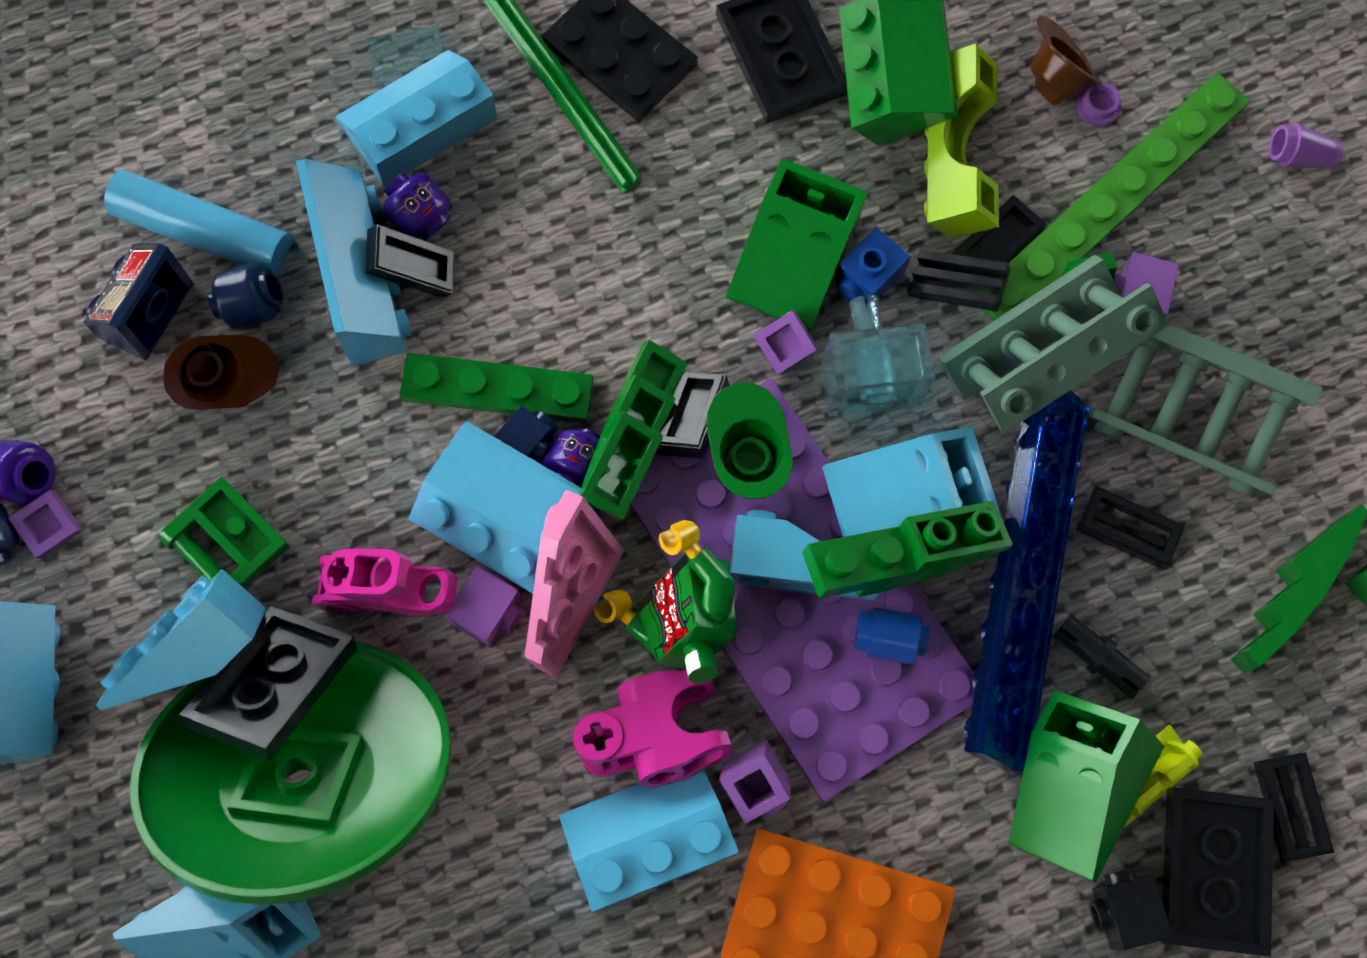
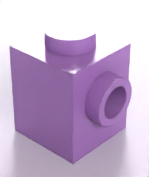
[1113,252,1179,316]
[444,565,524,649]
[719,739,791,824]

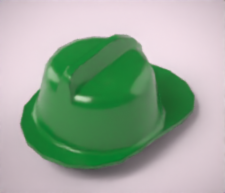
[707,383,793,499]

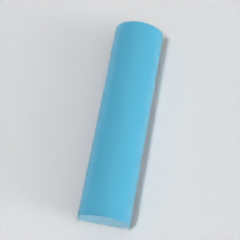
[104,170,294,275]

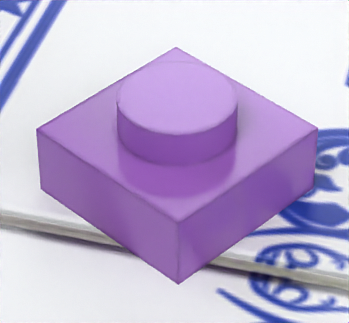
[753,310,819,375]
[8,490,83,558]

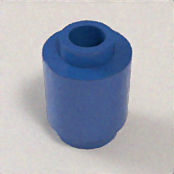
[854,607,930,665]

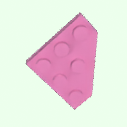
[524,490,624,678]

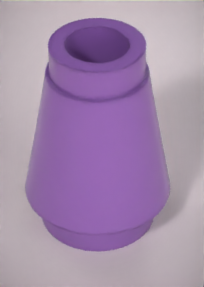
[1269,122,1343,168]

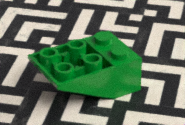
[726,158,868,332]
[1009,690,1164,883]

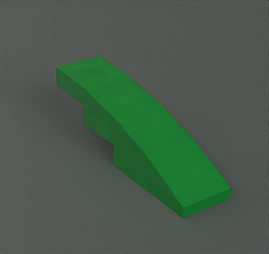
[579,339,688,521]
[1230,504,1367,674]

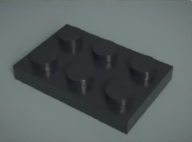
[541,0,698,122]
[716,0,848,124]
[179,606,357,761]
[1161,787,1274,957]

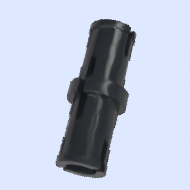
[1052,613,1152,700]

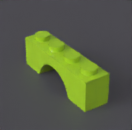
[924,43,999,238]

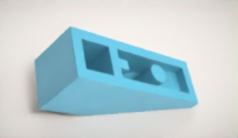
[730,510,880,601]

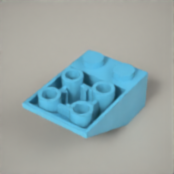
[822,427,1002,537]
[96,569,267,710]
[113,886,322,958]

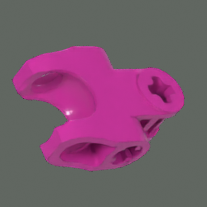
[311,548,458,617]
[573,670,733,787]

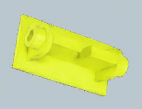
[1124,725,1203,827]

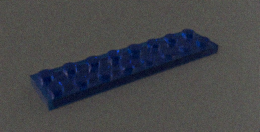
[964,390,1089,775]

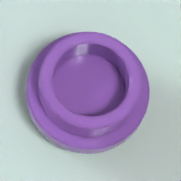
[1076,82,1122,127]

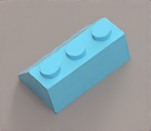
[335,50,497,187]
[408,421,581,594]
[0,601,60,764]
[559,769,739,913]

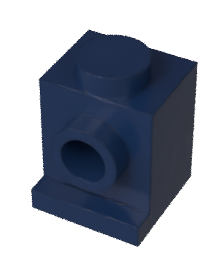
[493,405,559,464]

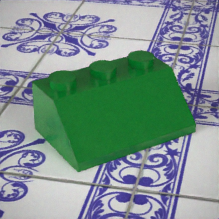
[839,0,958,145]

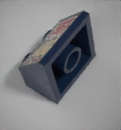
[83,243,194,361]

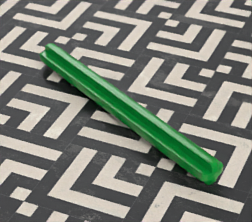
[484,0,641,193]

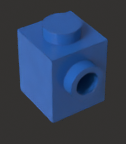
[834,227,911,310]

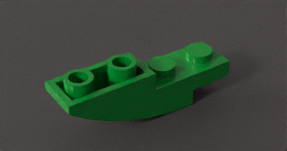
[802,500,1013,599]

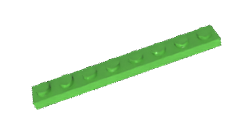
[978,72,1250,321]

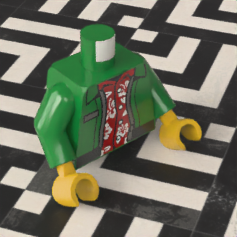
[593,520,737,683]

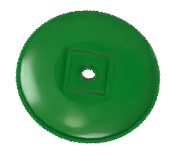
[130,641,451,904]

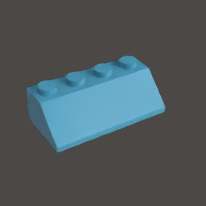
[296,159,412,366]

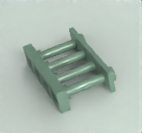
[938,255,1169,433]
[1087,323,1324,498]

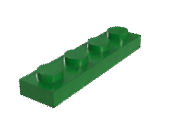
[399,353,593,423]

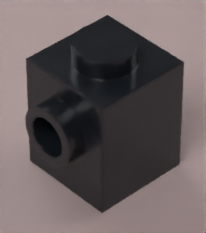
[1089,867,1173,950]

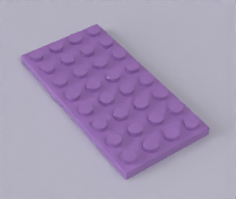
[630,378,988,803]

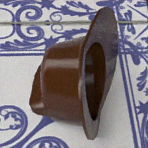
[1030,16,1103,105]
[162,335,279,410]

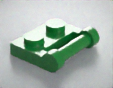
[159,476,290,589]

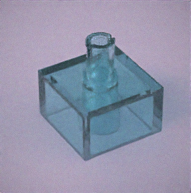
[820,295,935,418]

